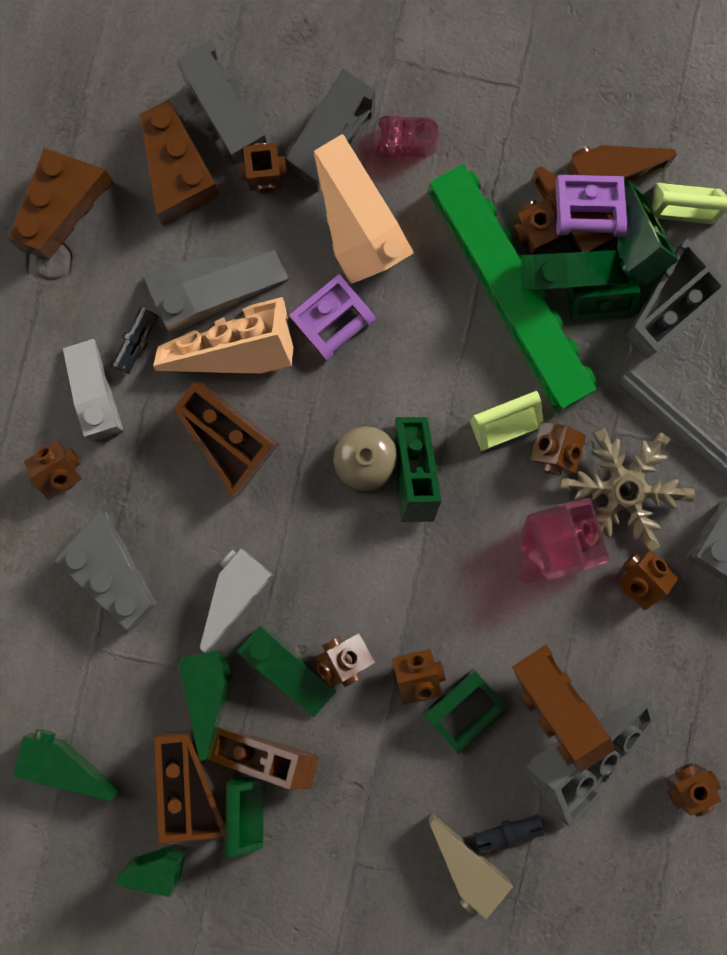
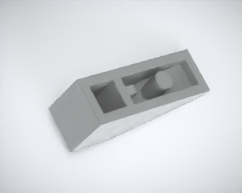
[63,339,124,441]
[200,549,274,653]

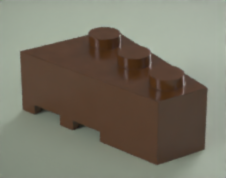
[173,382,279,498]

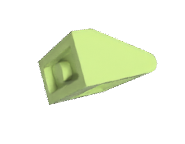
[652,183,727,224]
[469,391,543,451]

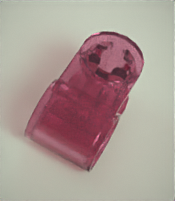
[377,115,439,157]

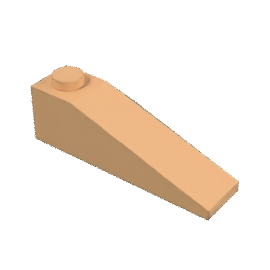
[313,134,414,284]
[153,297,293,374]

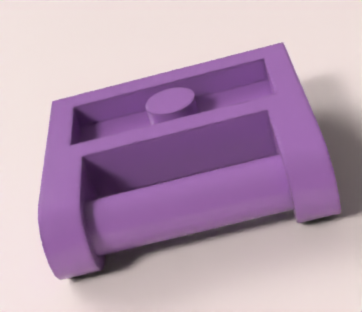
[555,175,627,237]
[289,274,377,362]

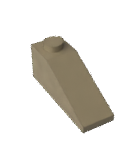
[428,813,513,920]

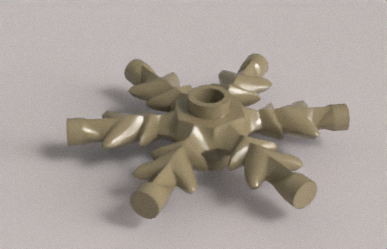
[560,428,695,551]

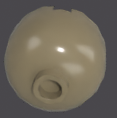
[333,426,398,492]

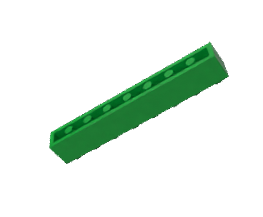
[428,163,596,413]

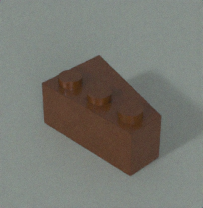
[140,99,220,226]
[8,148,113,260]
[512,644,615,773]
[154,731,226,844]

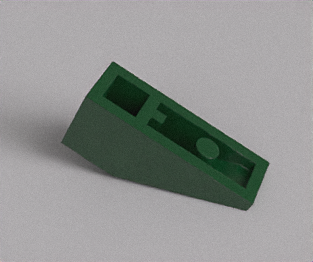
[617,179,679,285]
[521,250,619,290]
[395,417,442,522]
[237,624,337,717]
[178,650,233,761]
[13,729,120,802]

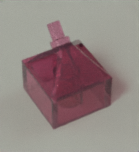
[518,497,610,583]

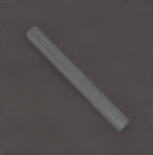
[619,369,727,478]

